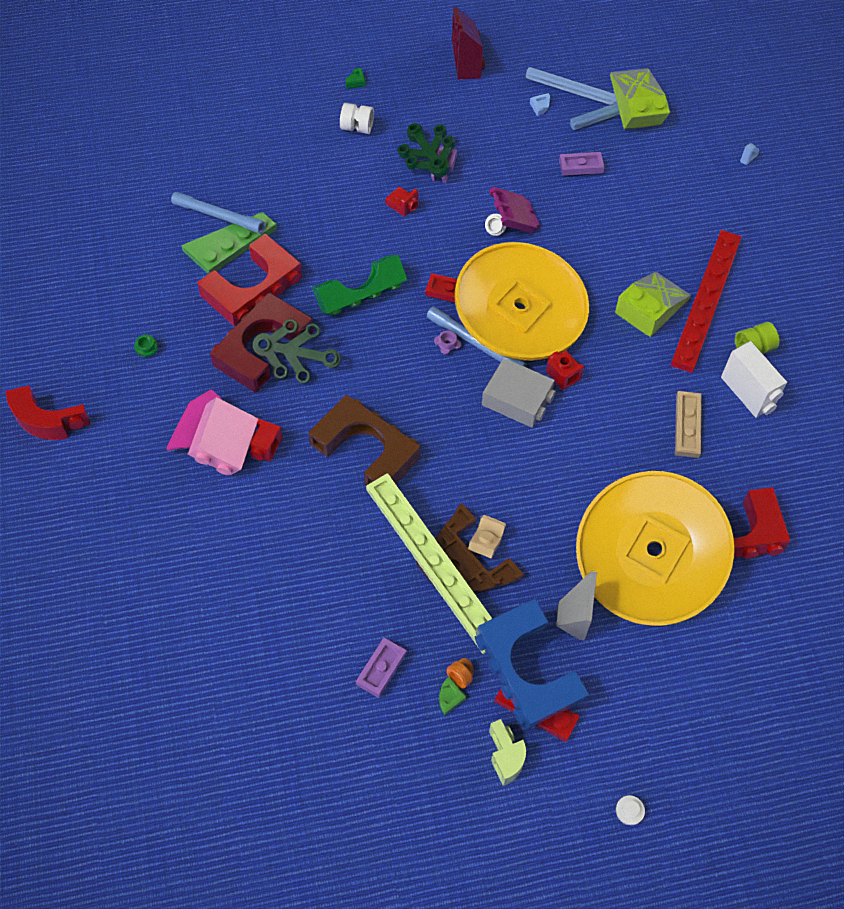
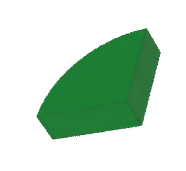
[346,67,366,89]

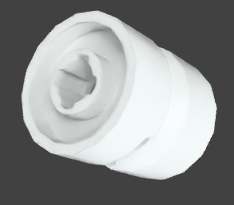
[340,103,374,134]

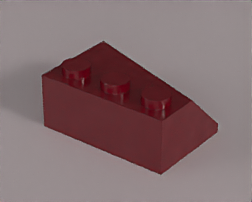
[452,7,485,80]

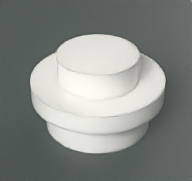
[485,214,506,236]
[616,796,645,825]

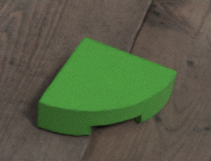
[439,677,466,716]

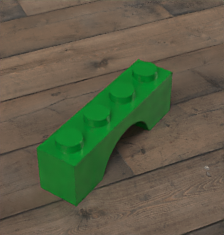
[312,254,407,316]

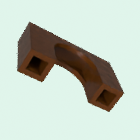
[308,394,420,486]

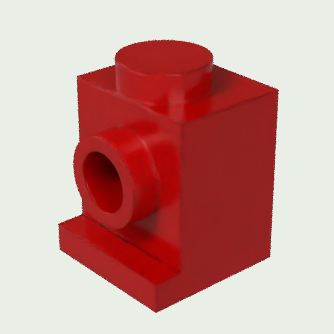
[546,351,584,390]
[249,419,283,462]

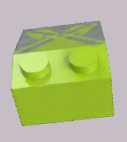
[610,68,670,129]
[615,272,691,337]

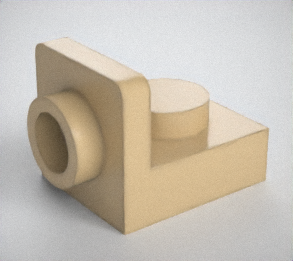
[468,515,506,558]

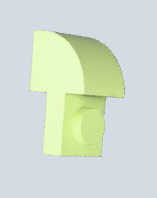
[489,719,526,786]

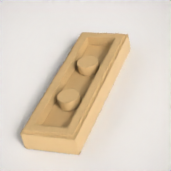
[675,391,701,458]

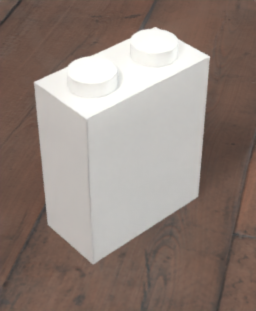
[721,341,787,418]

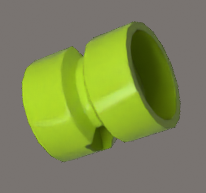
[735,322,779,354]

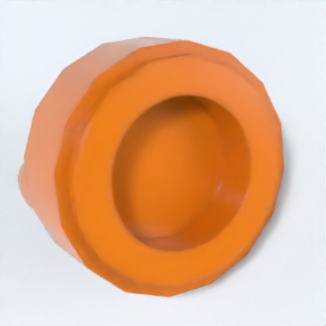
[447,658,474,689]

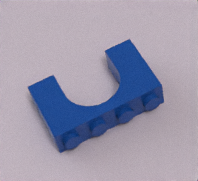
[475,599,589,730]

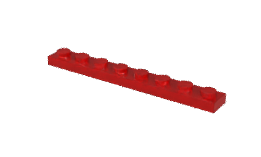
[670,230,742,373]

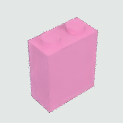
[188,397,258,475]

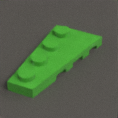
[181,212,277,274]

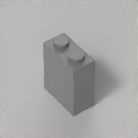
[482,358,556,428]

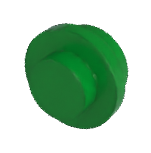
[134,335,158,357]

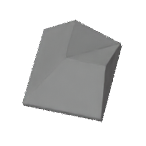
[556,571,597,640]

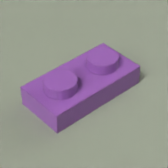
[559,152,604,176]
[356,638,407,698]

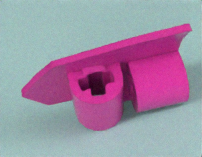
[167,389,222,451]

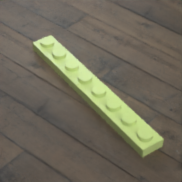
[366,473,492,654]

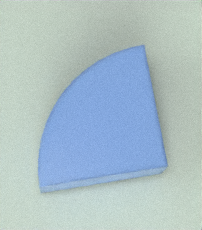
[530,93,550,117]
[740,143,759,165]

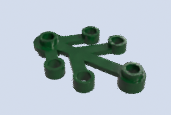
[397,123,456,177]
[253,319,342,384]

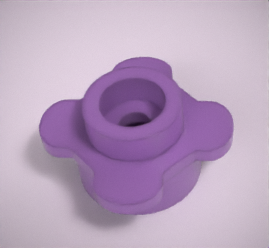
[434,330,461,354]

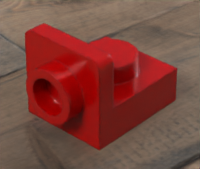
[385,186,419,217]

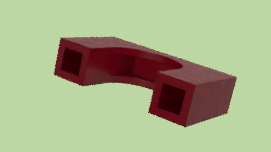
[210,293,313,393]

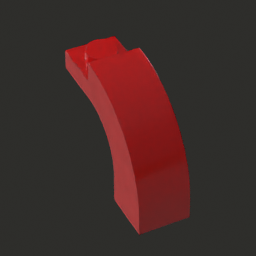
[5,385,90,440]

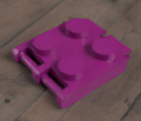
[489,187,540,233]

